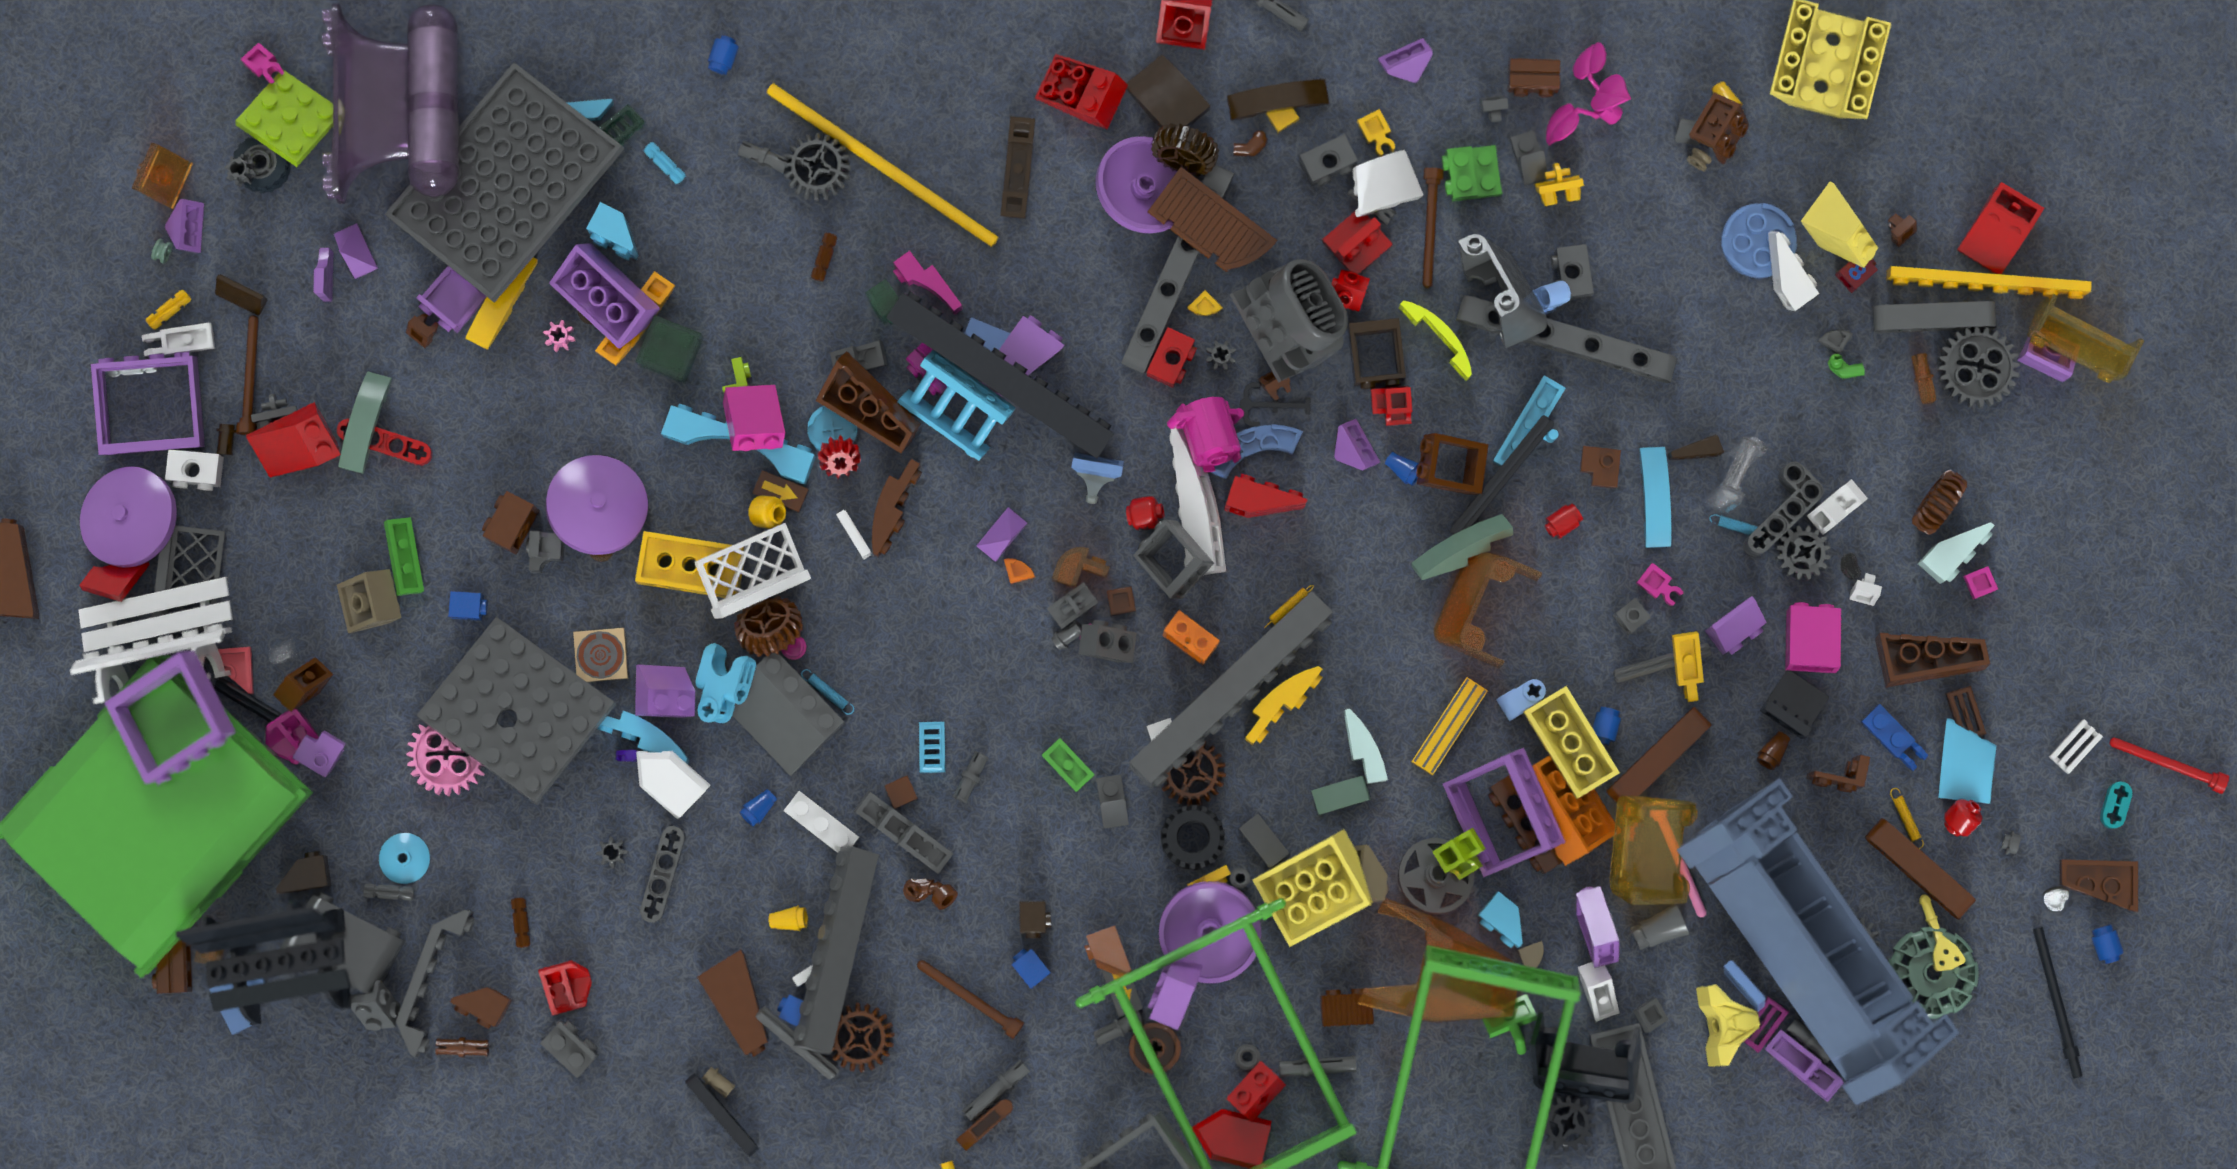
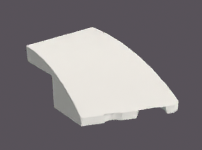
[1353,150,1424,217]

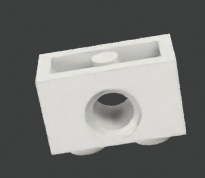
[165,450,224,491]

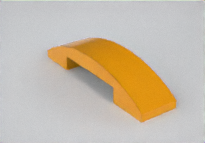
[595,271,675,366]

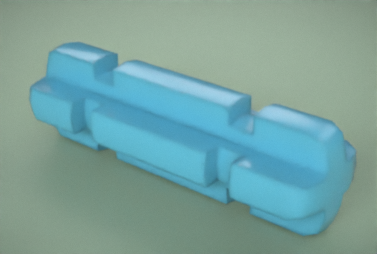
[644,142,686,184]

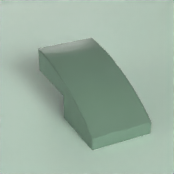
[1312,775,1371,815]

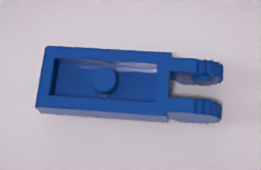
[1861,704,1928,771]

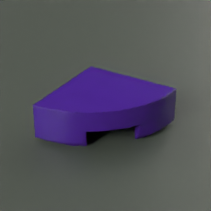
[615,750,638,762]

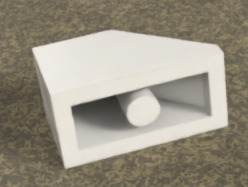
[1578,962,1619,1022]

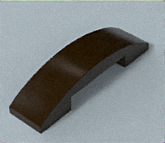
[1227,79,1329,121]
[1000,116,1035,219]

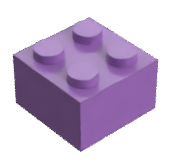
[1148,957,1203,1030]

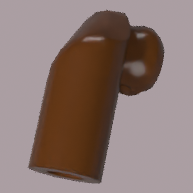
[1233,130,1267,156]

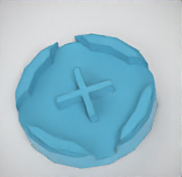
[807,406,857,451]

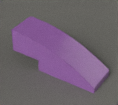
[1765,1030,1844,1102]

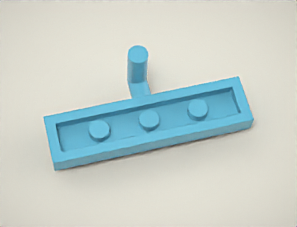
[1492,375,1565,467]

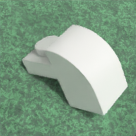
[1807,479,1868,535]

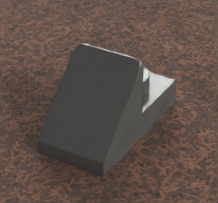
[1510,130,1547,186]
[1096,774,1129,829]

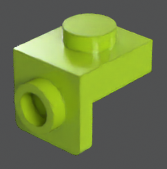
[722,357,751,393]

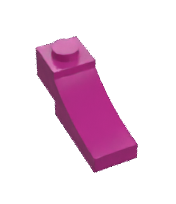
[893,251,963,315]

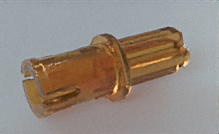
[1911,353,1937,404]

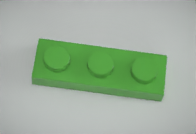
[384,517,424,596]

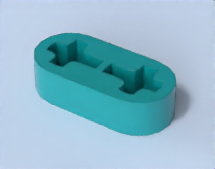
[2100,782,2132,829]

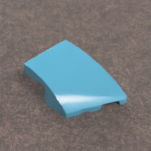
[1939,718,1997,804]

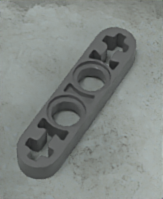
[640,826,685,923]

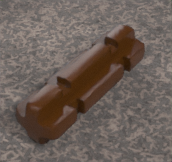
[811,233,837,282]
[511,897,530,948]

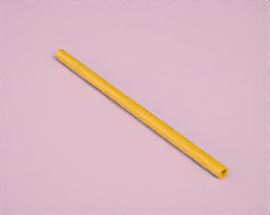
[766,83,999,247]

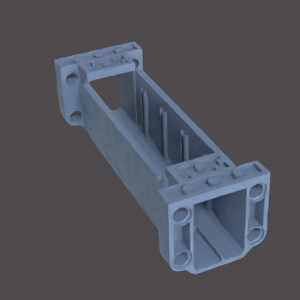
[1677,778,1959,1105]

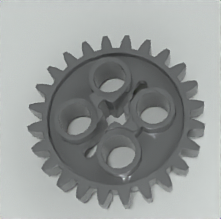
[1936,327,2020,408]

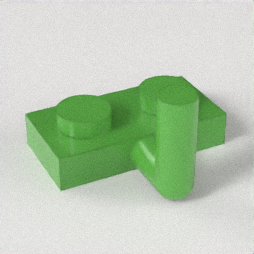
[1480,994,1537,1055]

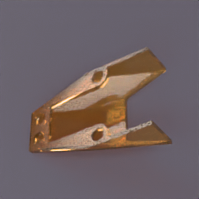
[1357,897,1518,1022]

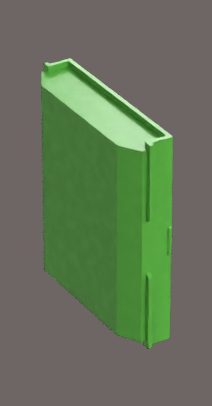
[0,654,313,978]

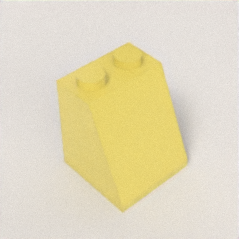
[1801,182,1878,268]

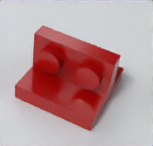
[1322,211,1393,275]

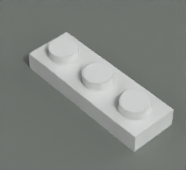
[784,791,860,853]

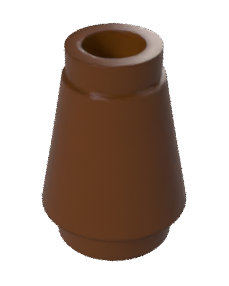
[1757,731,1790,770]

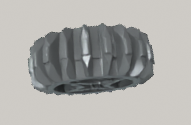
[784,133,851,201]

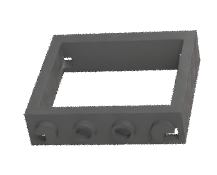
[1078,1111,1201,1169]

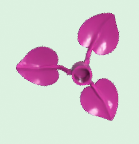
[1546,42,1631,146]

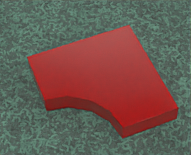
[79,562,150,602]

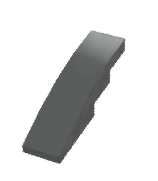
[853,790,953,874]

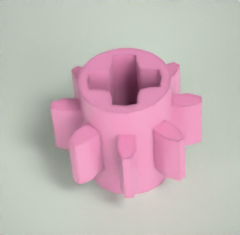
[543,320,575,352]

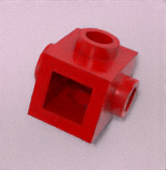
[1332,269,1370,312]

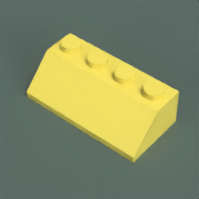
[1523,686,1620,799]

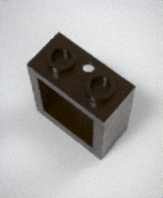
[1347,318,1406,390]

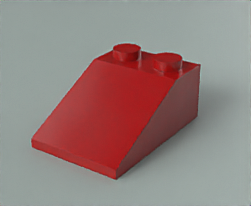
[246,402,341,478]

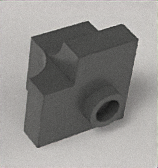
[526,531,564,573]

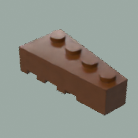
[816,351,921,453]
[1875,633,1990,688]

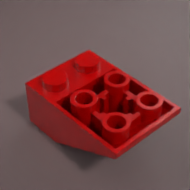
[1035,54,1128,129]
[1957,182,2044,274]
[1224,474,1308,518]

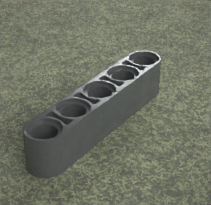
[1873,301,1997,333]

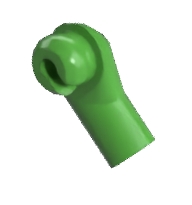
[1828,354,1865,379]

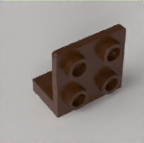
[1689,92,1749,164]
[1806,755,1870,793]

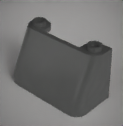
[1458,234,1547,348]
[280,892,406,993]

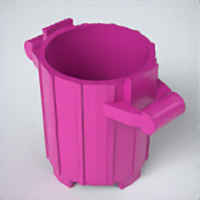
[1167,396,1244,472]

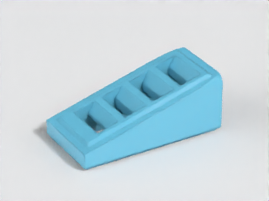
[919,722,946,773]

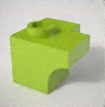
[1432,827,1486,880]

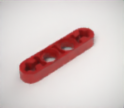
[337,419,433,466]

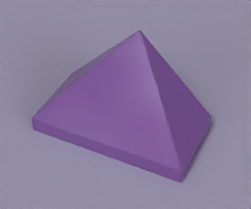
[1378,38,1433,83]
[165,199,204,253]
[334,223,378,279]
[1334,419,1380,470]
[976,508,1027,562]

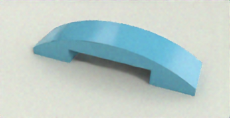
[1639,447,1671,548]

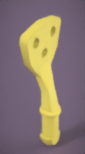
[1919,894,1965,971]

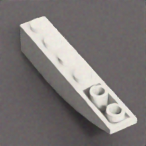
[1170,428,1226,575]

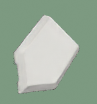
[636,751,710,819]

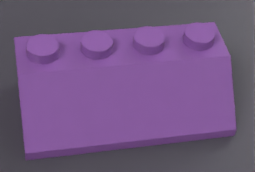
[549,243,661,349]

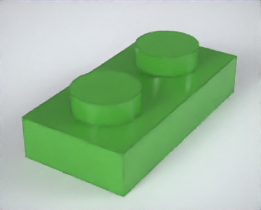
[1042,738,1095,792]

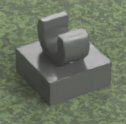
[1479,95,1508,122]

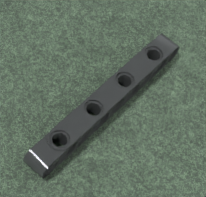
[1121,165,1234,374]
[1456,296,1677,383]

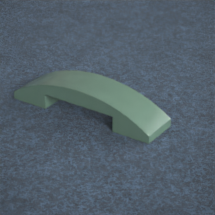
[338,371,392,474]

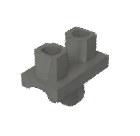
[251,393,300,429]
[1047,582,1099,630]

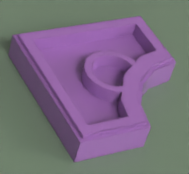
[313,248,333,302]

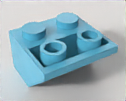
[586,202,639,260]

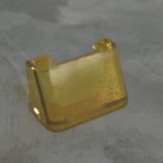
[1610,796,1697,905]

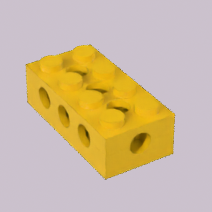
[635,531,744,598]

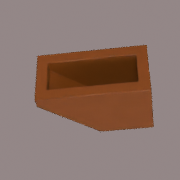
[1084,926,1132,977]

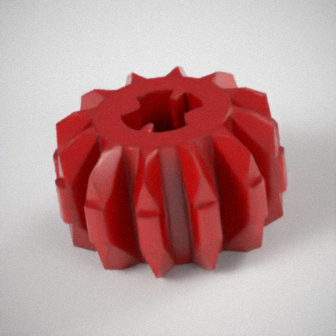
[818,435,861,479]

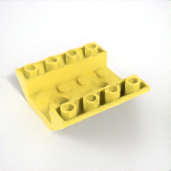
[1770,0,1891,119]

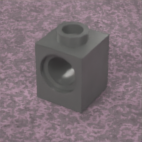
[1612,598,1651,635]

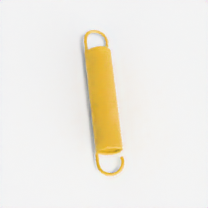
[1264,585,1314,628]
[1890,788,1924,849]

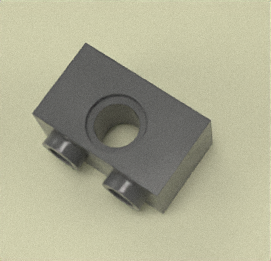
[1299,134,1358,187]
[1551,244,1594,300]

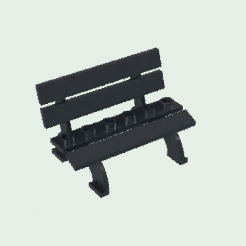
[176,900,351,1025]

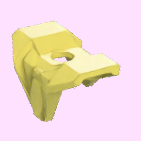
[1696,984,1760,1067]

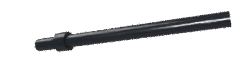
[2033,927,2083,1078]

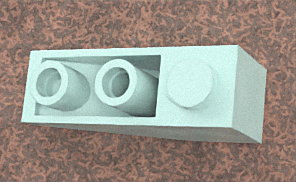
[1918,522,1995,584]

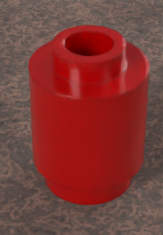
[1544,504,1583,539]

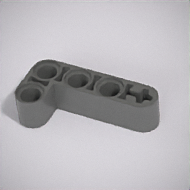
[1743,462,1824,557]

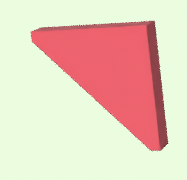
[218,647,254,694]

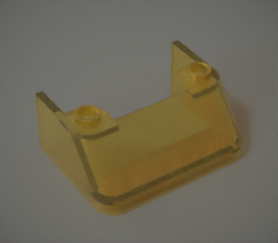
[2027,294,2145,383]

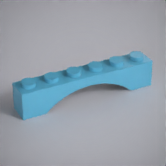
[661,404,816,485]

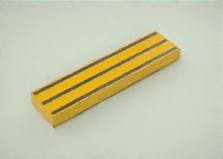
[1411,677,1488,776]

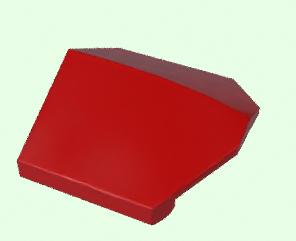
[538,960,592,1016]

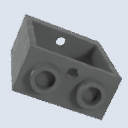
[1133,519,1214,599]

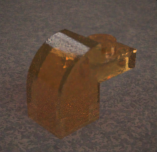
[1052,547,1110,589]

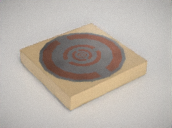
[573,628,628,682]

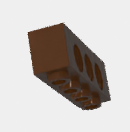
[1488,775,1563,874]

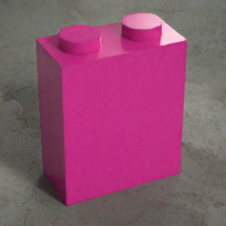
[723,385,785,451]
[1785,602,1841,673]

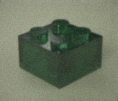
[635,315,704,384]

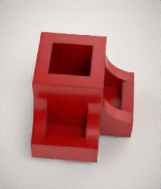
[1370,386,1412,426]

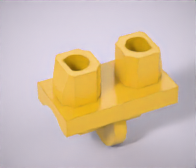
[1535,163,1584,206]

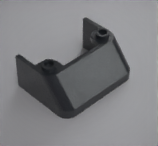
[1530,1012,1642,1103]

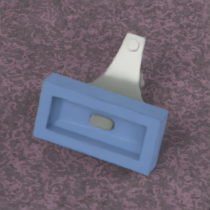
[1071,453,1124,504]

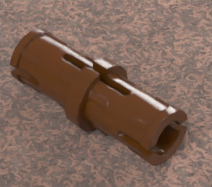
[435,1037,489,1057]

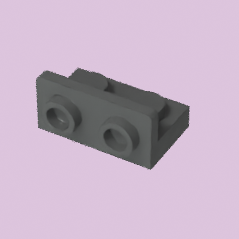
[540,1021,599,1078]

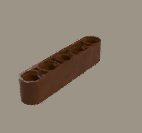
[1606,706,1712,810]
[1865,818,1976,920]

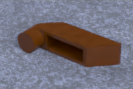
[956,1099,1013,1151]

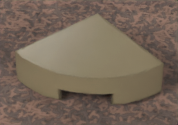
[1517,941,1544,968]

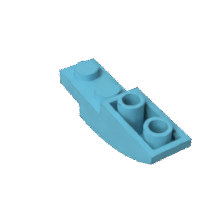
[597,711,689,764]

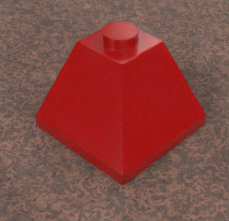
[1156,0,1212,50]

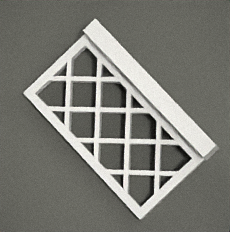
[694,523,811,619]

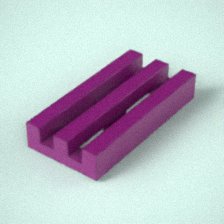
[1743,996,1789,1053]

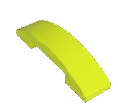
[1399,301,1472,381]

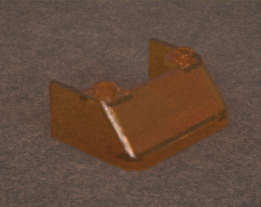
[1433,552,1542,669]

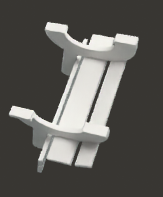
[71,577,233,704]

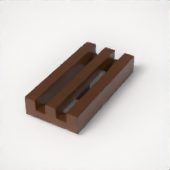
[1945,686,1986,736]

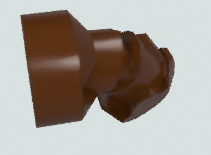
[903,878,958,910]

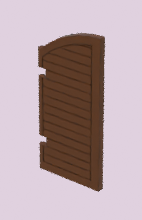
[1147,167,1278,273]

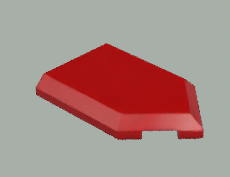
[1192,1109,1272,1169]

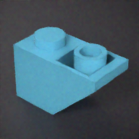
[1477,891,1523,948]

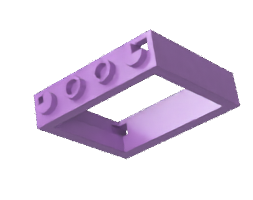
[91,352,205,455]
[104,651,235,785]
[1443,748,1565,877]

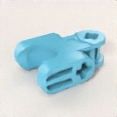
[696,643,756,723]

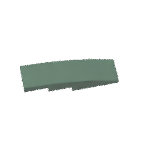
[1411,514,1513,580]

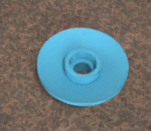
[379,833,430,884]

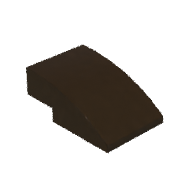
[1126,55,1210,128]

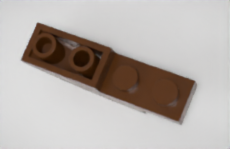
[872,459,922,558]

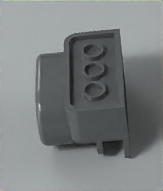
[1230,259,1348,382]

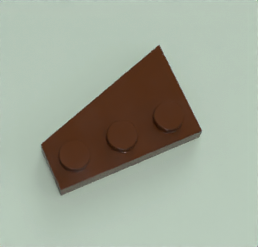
[2060,860,2138,913]

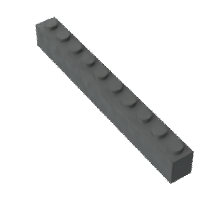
[1129,591,1333,789]

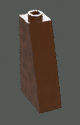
[0,518,39,619]
[697,950,769,1057]

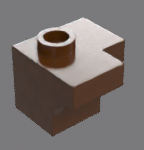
[1580,446,1621,488]

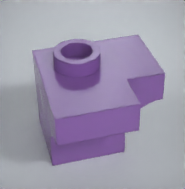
[292,731,346,777]

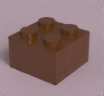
[482,491,540,555]

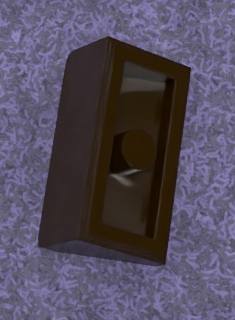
[215,274,268,316]

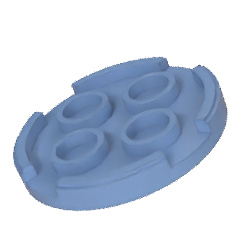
[1721,203,1797,278]

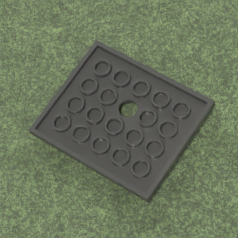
[416,617,616,805]

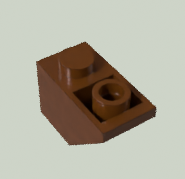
[450,987,513,1029]

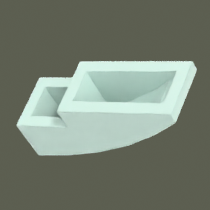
[1344,709,1388,784]

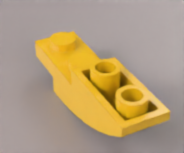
[1245,666,1323,745]

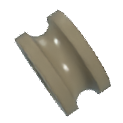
[1686,148,1712,171]

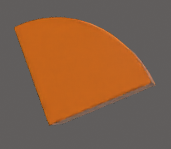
[1004,558,1035,584]

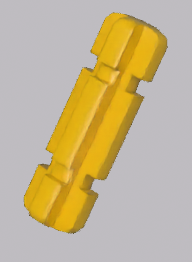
[146,290,191,330]

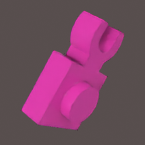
[240,43,284,84]
[1636,563,1683,606]

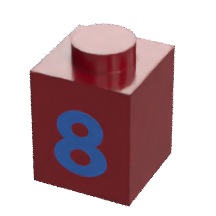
[1835,258,1878,294]

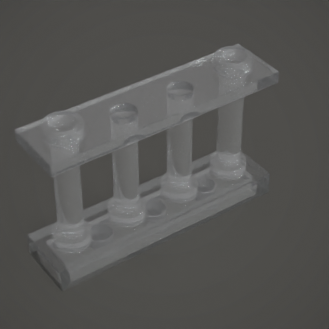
[1703,436,1768,515]

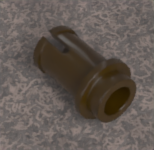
[216,424,236,455]

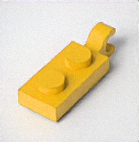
[1672,631,1704,702]

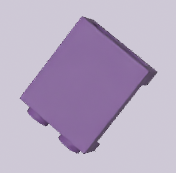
[416,266,486,333]

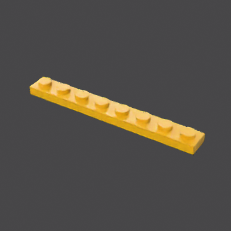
[1886,266,2092,299]

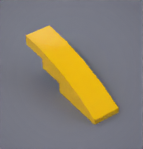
[466,257,538,350]

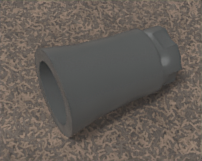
[1630,903,1689,950]

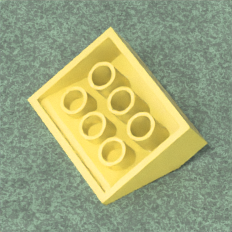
[1252,829,1372,947]

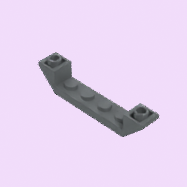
[396,910,475,1057]

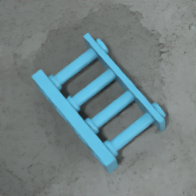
[897,350,1016,461]

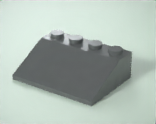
[732,652,846,776]

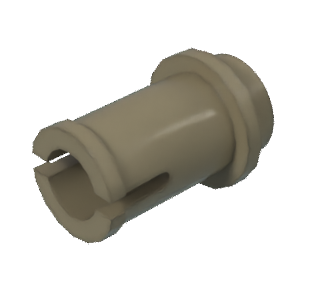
[702,1067,736,1098]

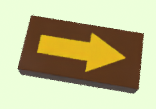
[752,470,809,513]

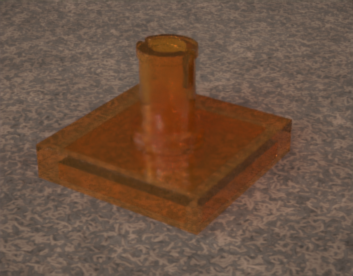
[132,143,193,209]

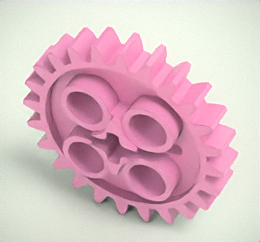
[406,725,485,796]

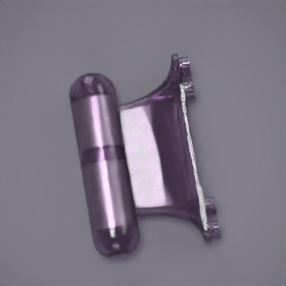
[322,3,459,204]

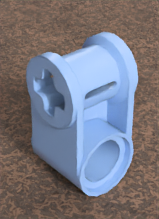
[1532,281,1571,314]
[1496,679,1546,721]

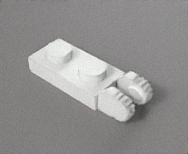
[142,323,215,357]

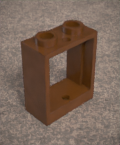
[1416,433,1489,495]

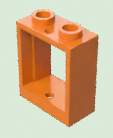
[1163,610,1220,666]

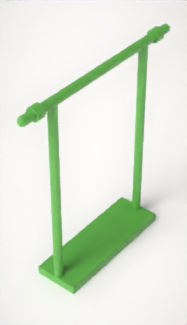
[1076,898,1357,1169]
[1337,945,1581,1169]

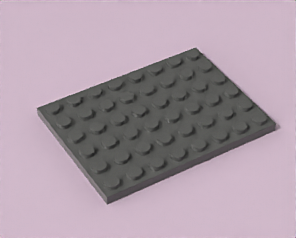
[385,63,624,303]

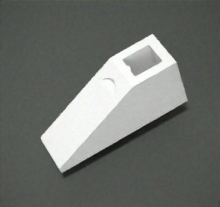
[1768,231,1819,311]

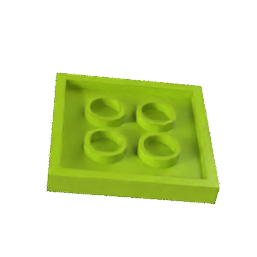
[236,70,343,167]

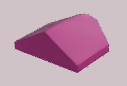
[265,709,319,765]

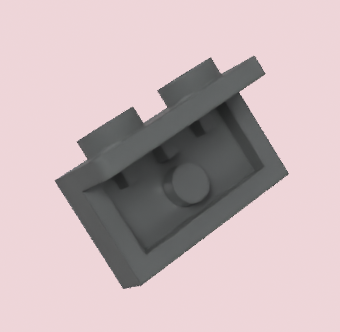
[350,980,401,1031]

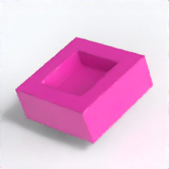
[1963,566,1998,600]

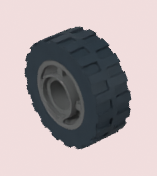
[233,137,291,193]

